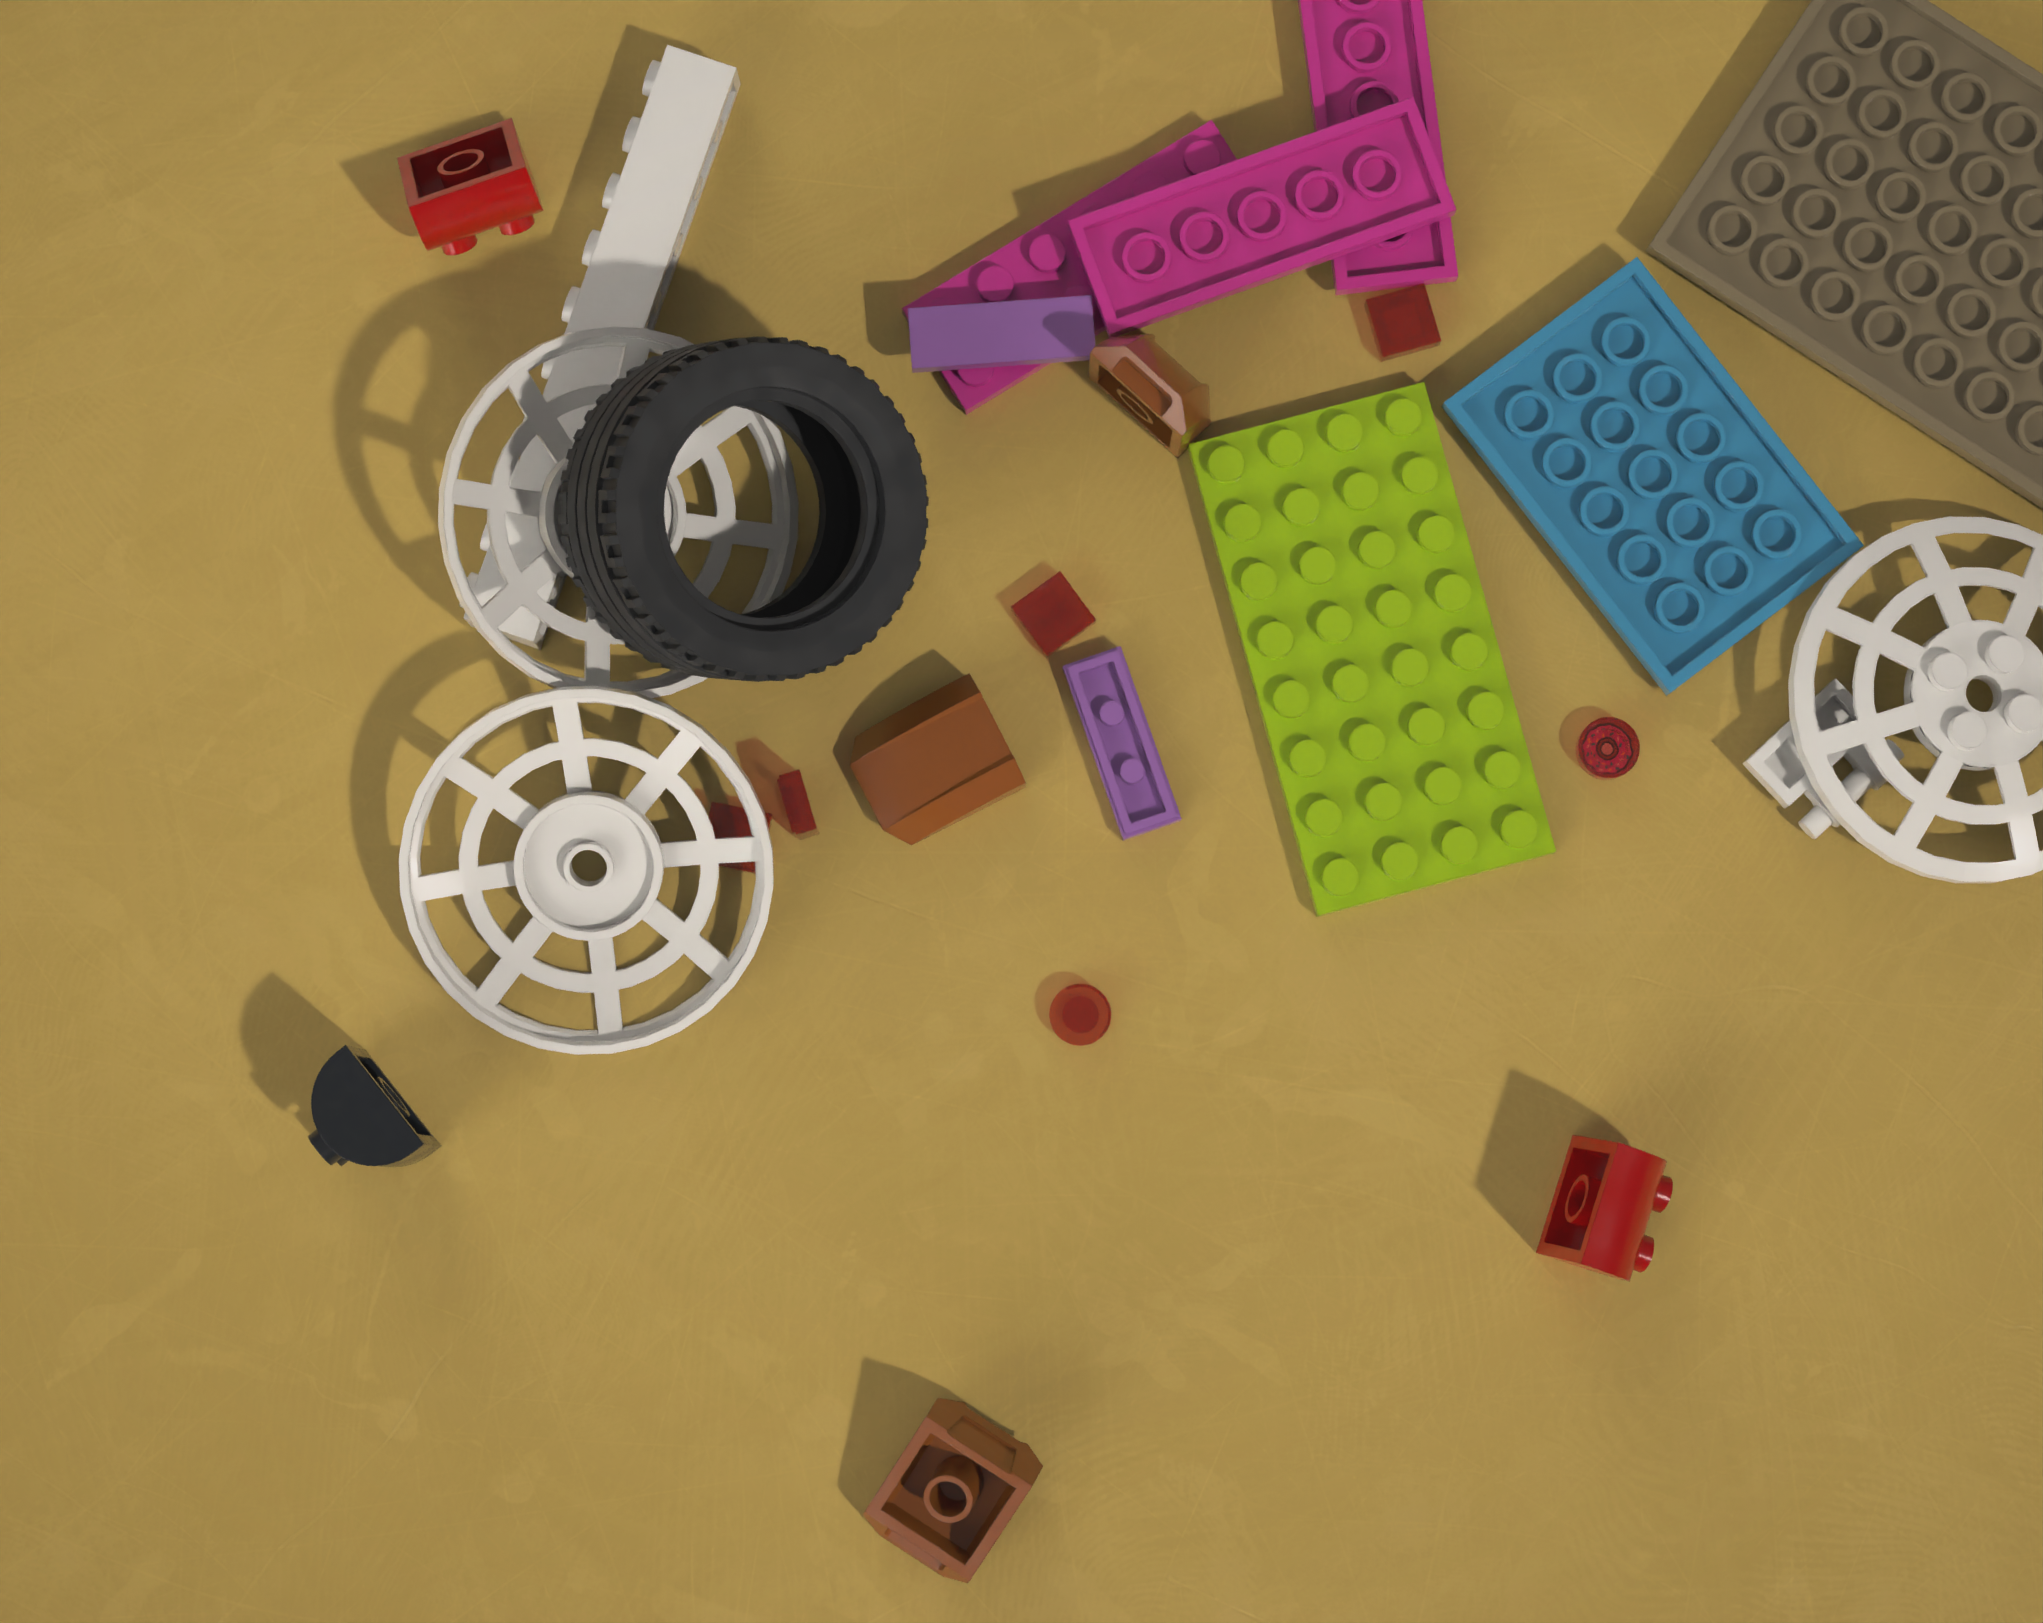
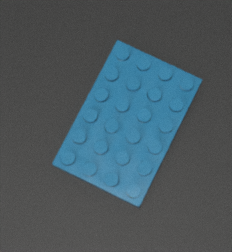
[1442,257,1864,696]

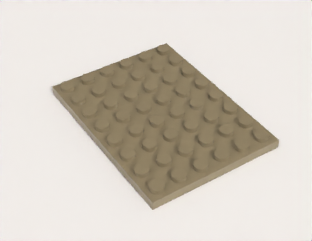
[1646,0,2043,509]

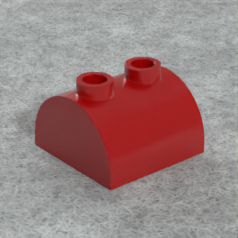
[397,118,544,256]
[1536,1135,1673,1282]

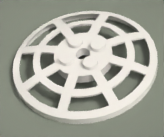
[438,326,799,698]
[1788,516,2043,884]
[399,686,774,1055]

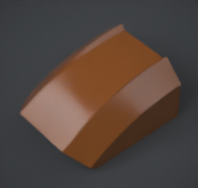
[1088,334,1211,459]
[849,673,1026,845]
[863,1398,1043,1583]

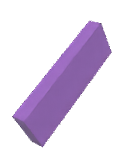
[908,295,1095,373]
[1062,646,1182,841]

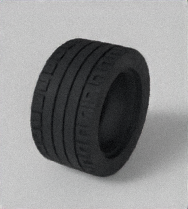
[558,336,929,682]

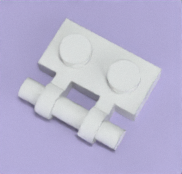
[1742,678,1905,840]

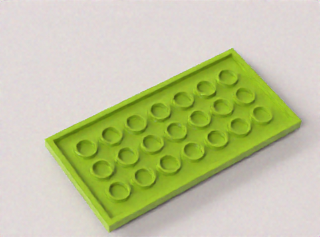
[1188,382,1556,917]

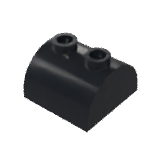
[308,1045,441,1167]

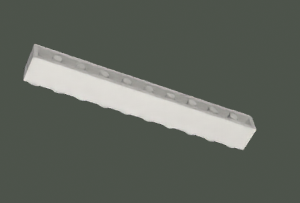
[459,45,741,650]

